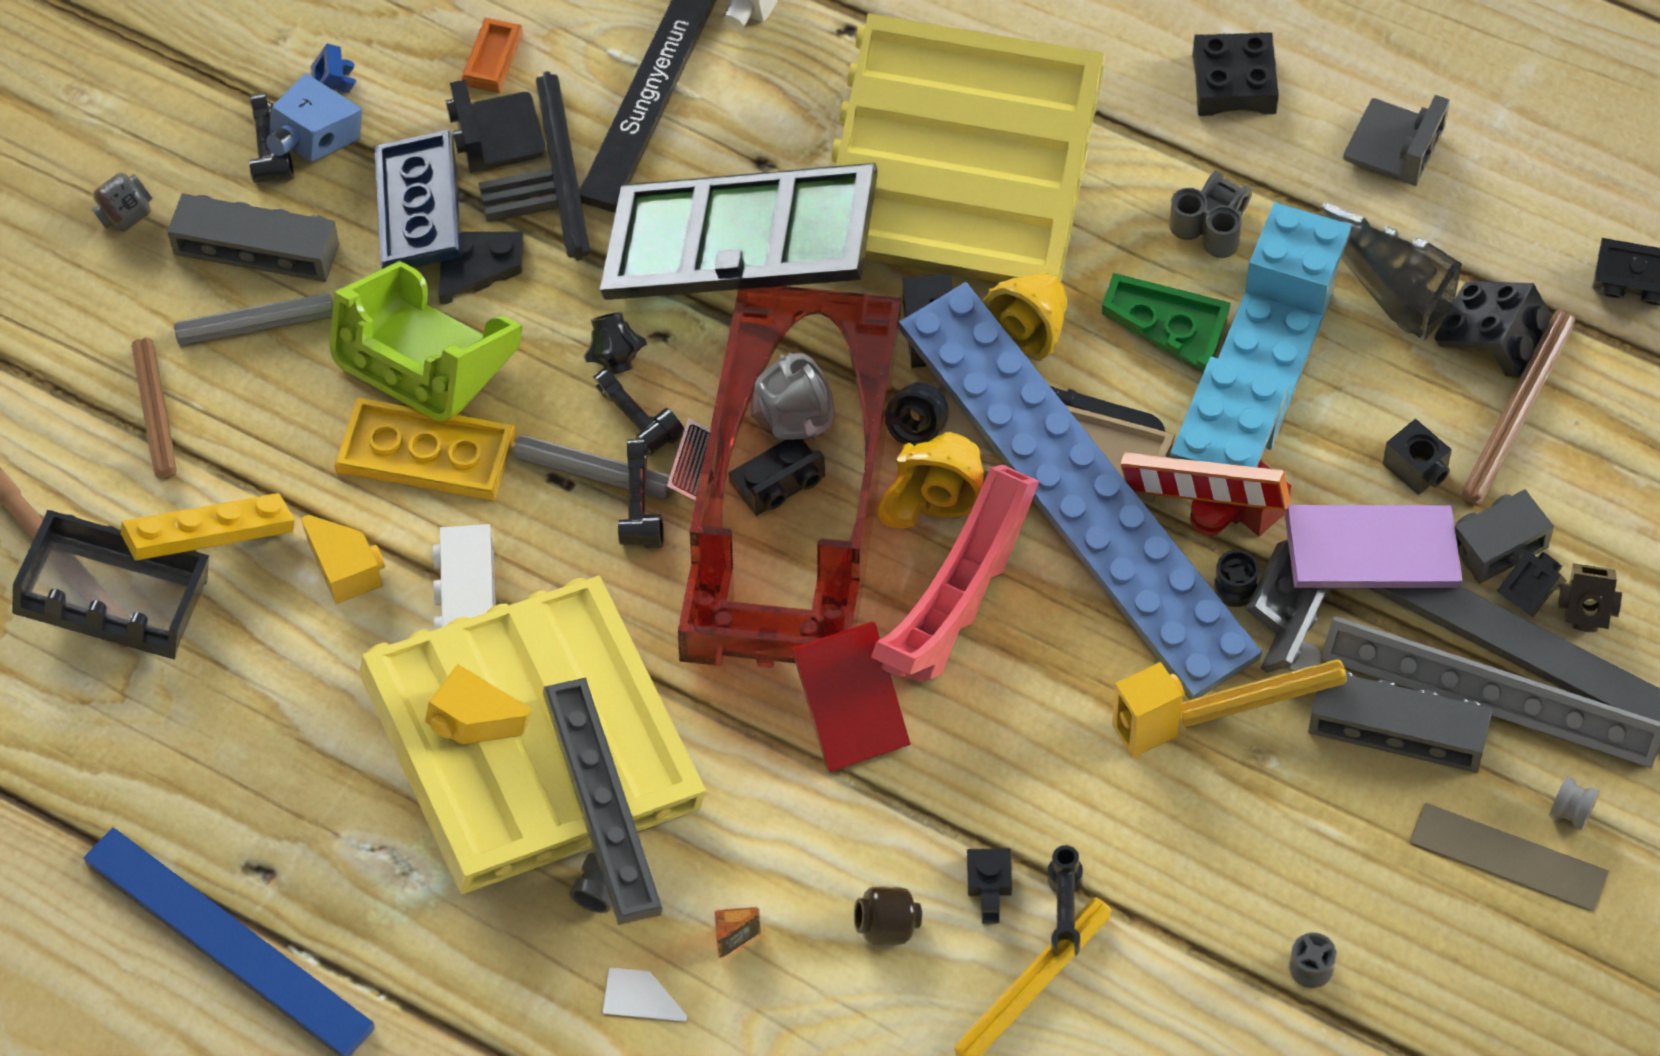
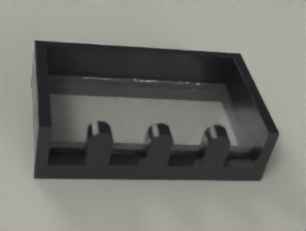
[12,510,209,660]

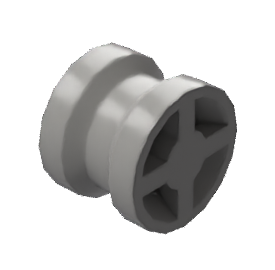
[1549,777,1600,831]

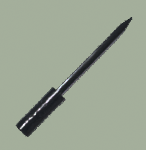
[1050,386,1165,432]

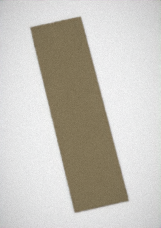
[1410,803,1609,911]

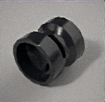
[1214,550,1259,607]

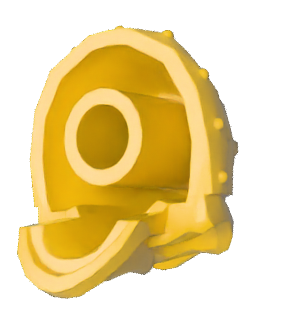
[983,273,1067,361]
[877,432,985,529]

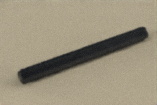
[536,71,590,261]

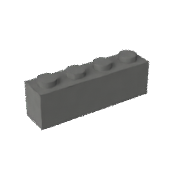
[167,193,340,282]
[1308,671,1493,773]

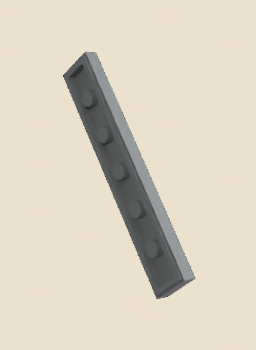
[543,677,663,925]

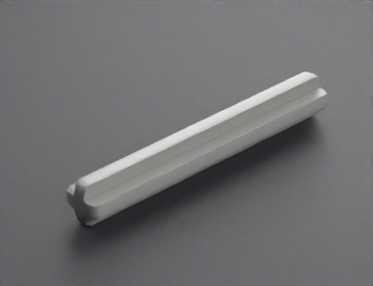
[174,293,333,345]
[514,435,671,499]

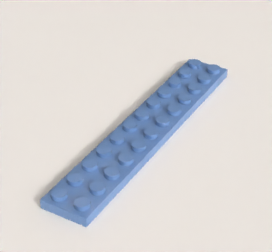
[899,282,1262,700]

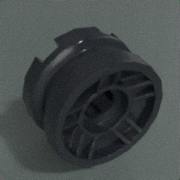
[885,382,949,446]

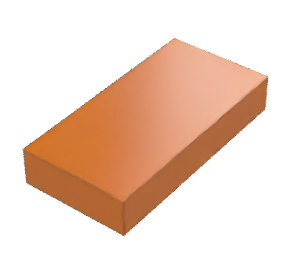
[461,17,523,93]

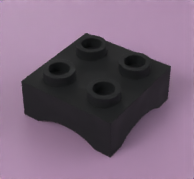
[1193,32,1279,116]

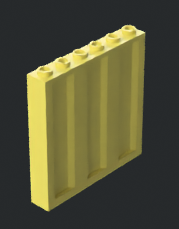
[815,13,1105,283]
[359,575,706,895]

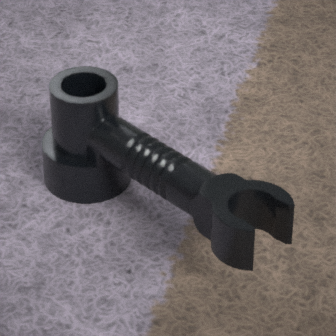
[249,92,294,183]
[593,367,685,455]
[618,439,664,548]
[1048,845,1083,956]

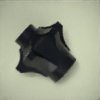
[584,312,647,374]

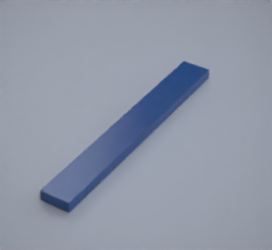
[83,827,375,1056]

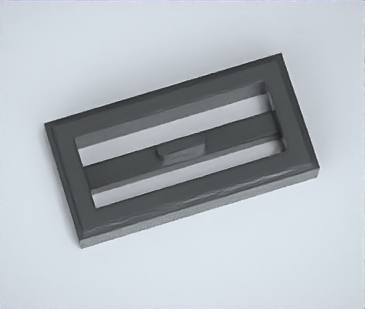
[479,169,558,222]

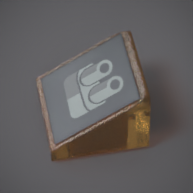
[715,907,761,958]

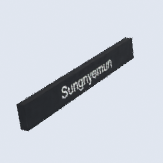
[579,0,717,213]

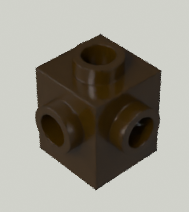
[1558,563,1622,632]

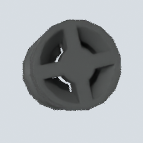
[1289,932,1337,988]

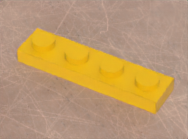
[120,493,295,561]

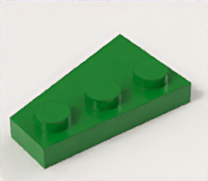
[1102,273,1231,373]

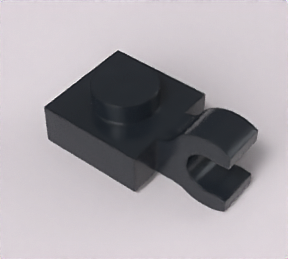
[967,848,1012,923]

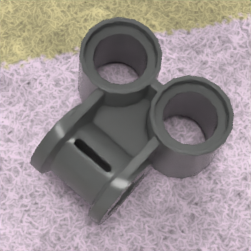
[1169,170,1252,258]

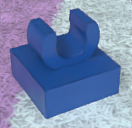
[311,43,356,93]

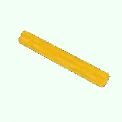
[1181,659,1347,727]

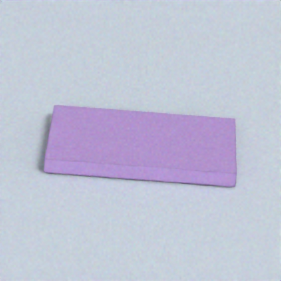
[1284,505,1463,588]

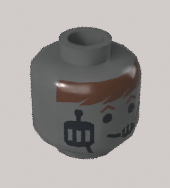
[91,173,153,231]

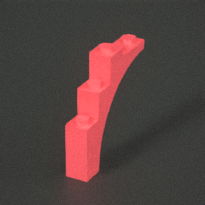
[871,465,1040,682]

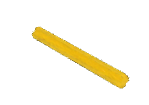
[954,898,1111,1056]

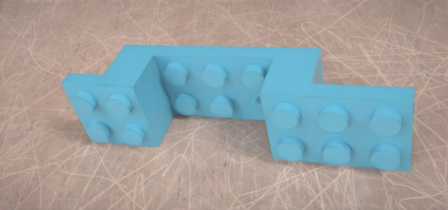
[1170,202,1352,468]

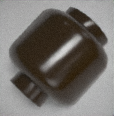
[854,887,922,944]

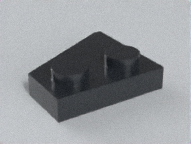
[438,231,524,304]

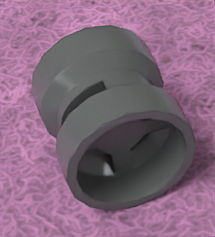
[570,852,612,913]

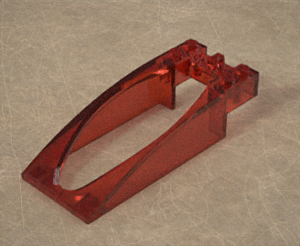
[678,286,902,668]

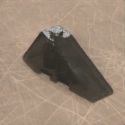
[1320,203,1462,341]

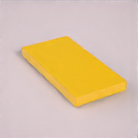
[334,397,516,501]

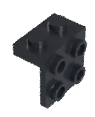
[445,80,546,172]
[1434,281,1552,377]

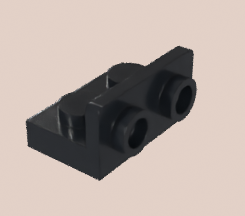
[728,439,825,516]

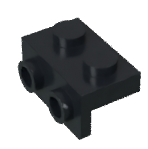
[1592,238,1660,306]

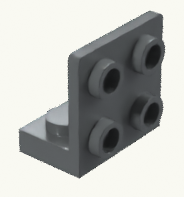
[1343,94,1450,186]

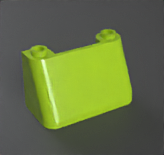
[329,261,522,422]

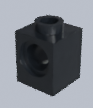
[1383,418,1452,495]

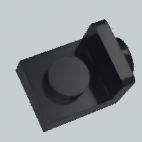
[1497,550,1567,618]

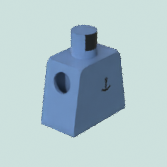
[266,74,362,161]

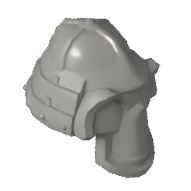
[751,352,835,439]

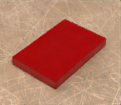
[791,621,911,772]

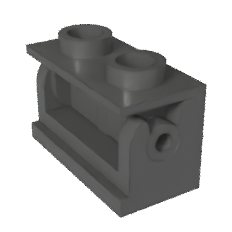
[1455,489,1554,584]

